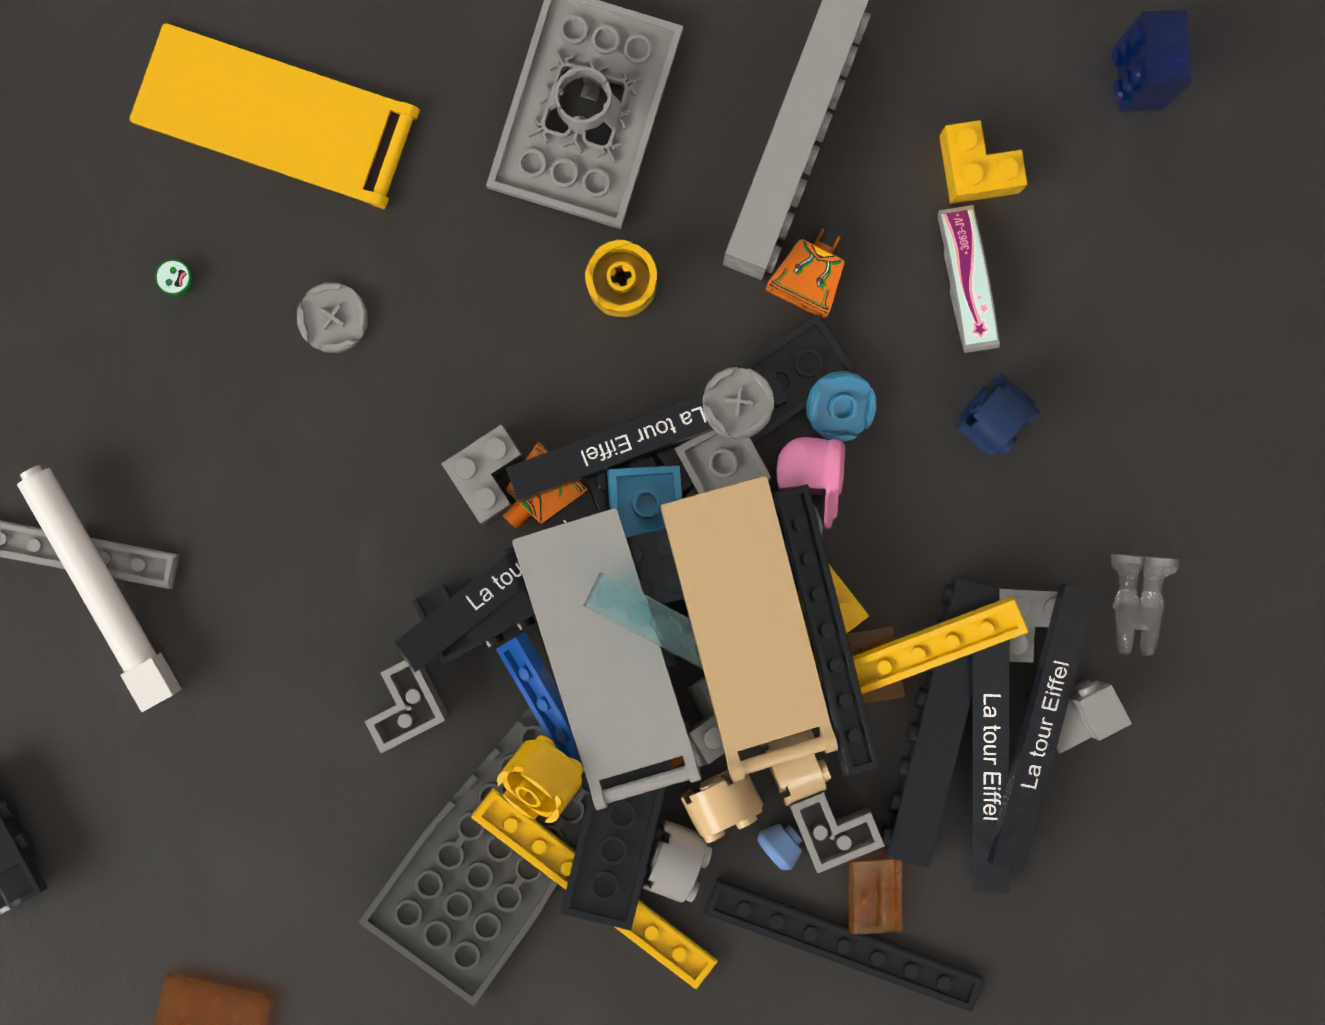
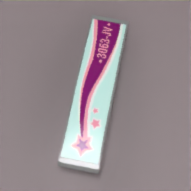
[938,205,1000,353]

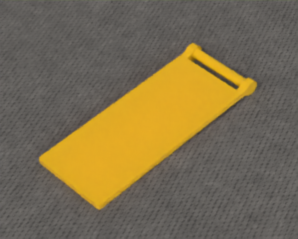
[130,23,420,209]

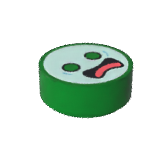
[155,259,193,296]

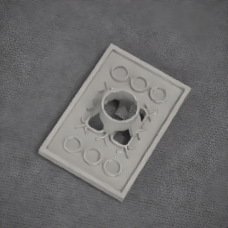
[486,0,683,229]

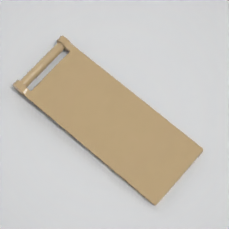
[661,476,838,782]

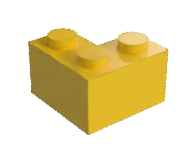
[939,120,1027,204]

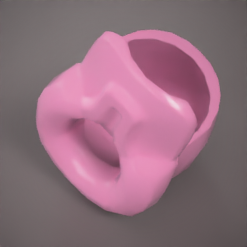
[776,437,845,529]

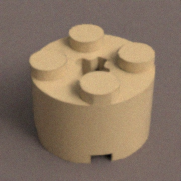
[760,729,831,806]
[680,770,764,843]

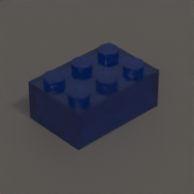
[1112,9,1192,112]

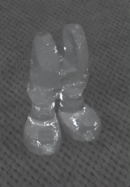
[1111,554,1179,656]

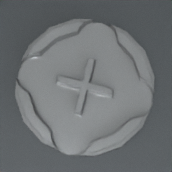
[297,283,368,353]
[702,367,774,439]

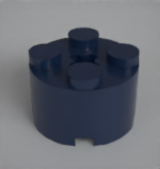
[955,374,1040,456]

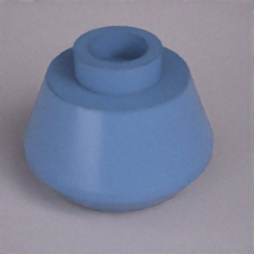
[757,824,803,870]

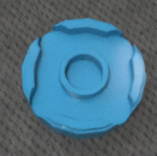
[806,370,877,441]

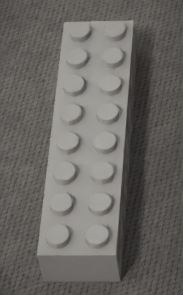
[723,0,871,280]

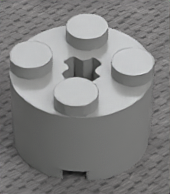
[642,819,712,903]

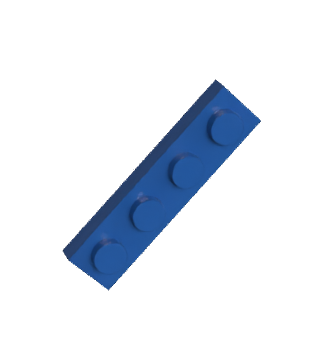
[496,632,583,766]

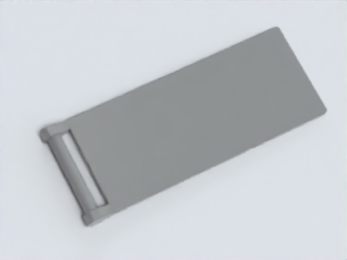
[512,508,702,810]

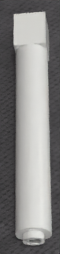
[17,465,182,712]

